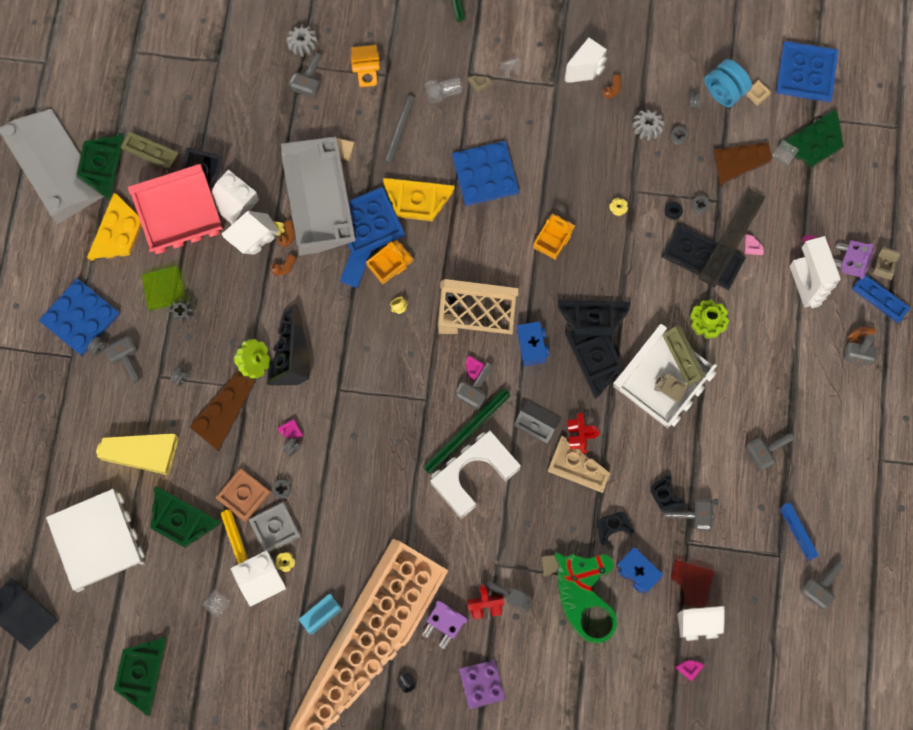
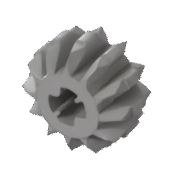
[287,25,318,57]
[632,108,664,141]

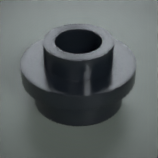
[664,202,683,220]

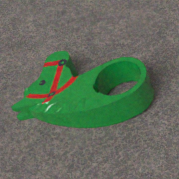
[555,553,617,644]

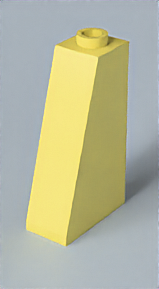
[96,434,179,476]

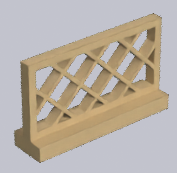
[438,279,519,335]

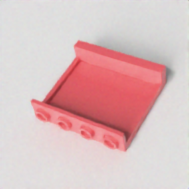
[128,164,223,254]

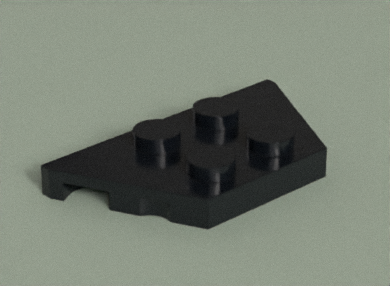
[557,300,631,335]
[565,331,623,399]

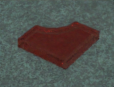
[670,560,715,609]

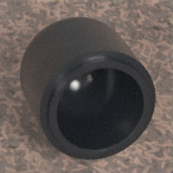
[397,672,417,693]

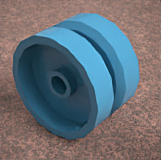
[704,59,752,107]

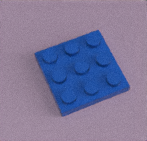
[776,41,839,102]
[452,141,519,206]
[347,187,405,258]
[39,279,120,356]

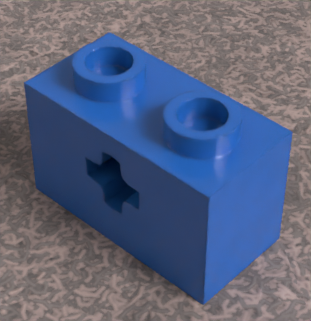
[517,321,550,367]
[616,547,663,594]

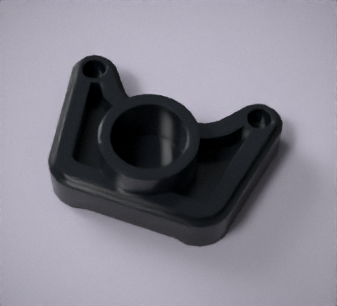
[650,475,685,513]
[597,512,635,544]

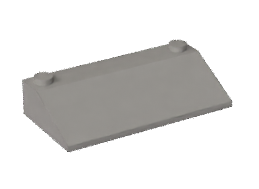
[0,109,104,224]
[281,137,355,256]

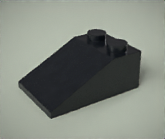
[0,578,58,651]

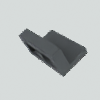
[514,401,561,444]

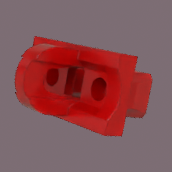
[567,413,600,453]
[467,584,504,619]

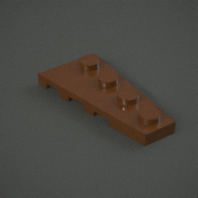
[189,371,256,452]

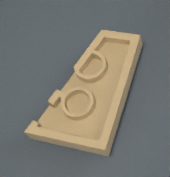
[548,436,610,493]

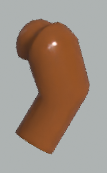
[602,75,621,99]
[278,220,296,247]
[270,254,297,276]

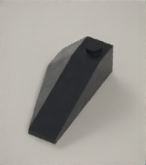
[181,147,223,189]
[267,304,310,386]

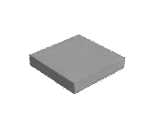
[248,501,301,553]

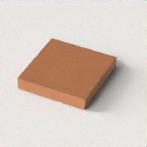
[216,468,271,523]

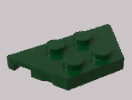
[777,109,844,168]
[77,133,124,200]
[150,486,221,548]
[114,637,168,716]

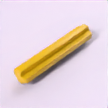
[221,510,248,564]

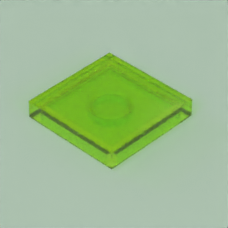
[141,266,186,311]

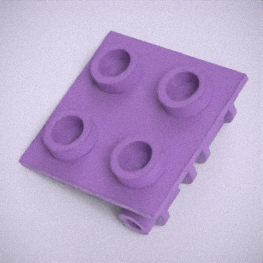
[459,660,506,709]

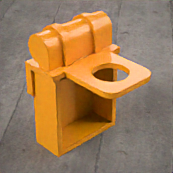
[351,45,380,87]
[533,213,575,260]
[366,240,414,285]

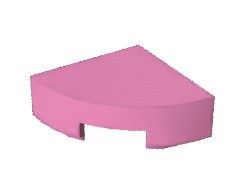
[744,234,764,255]

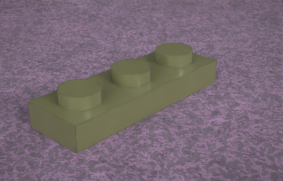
[121,132,180,171]
[662,325,706,386]

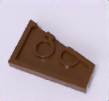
[713,142,772,186]

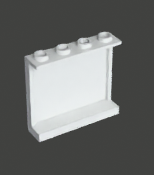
[613,324,717,428]
[46,489,145,592]

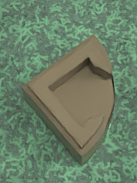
[468,75,493,94]
[541,555,559,577]

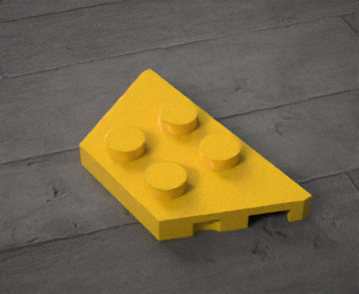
[383,178,454,221]
[87,193,142,261]

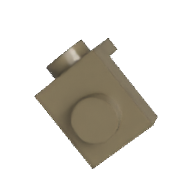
[873,247,900,280]
[654,374,688,403]

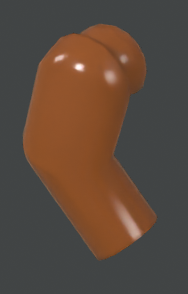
[848,327,876,343]

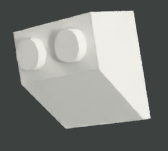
[565,38,607,83]
[211,170,259,224]
[222,211,279,255]
[230,551,286,607]
[678,606,724,641]

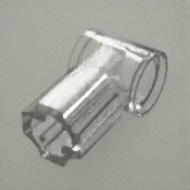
[424,77,462,104]

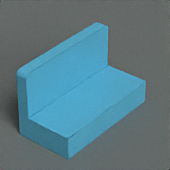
[299,594,343,635]

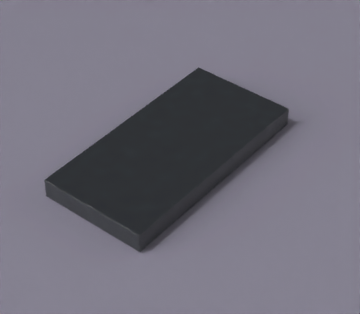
[661,224,746,291]

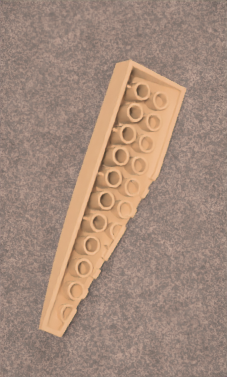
[289,539,448,730]

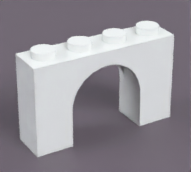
[790,236,841,308]
[430,431,521,519]

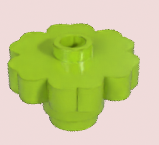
[690,300,729,339]
[234,339,270,378]

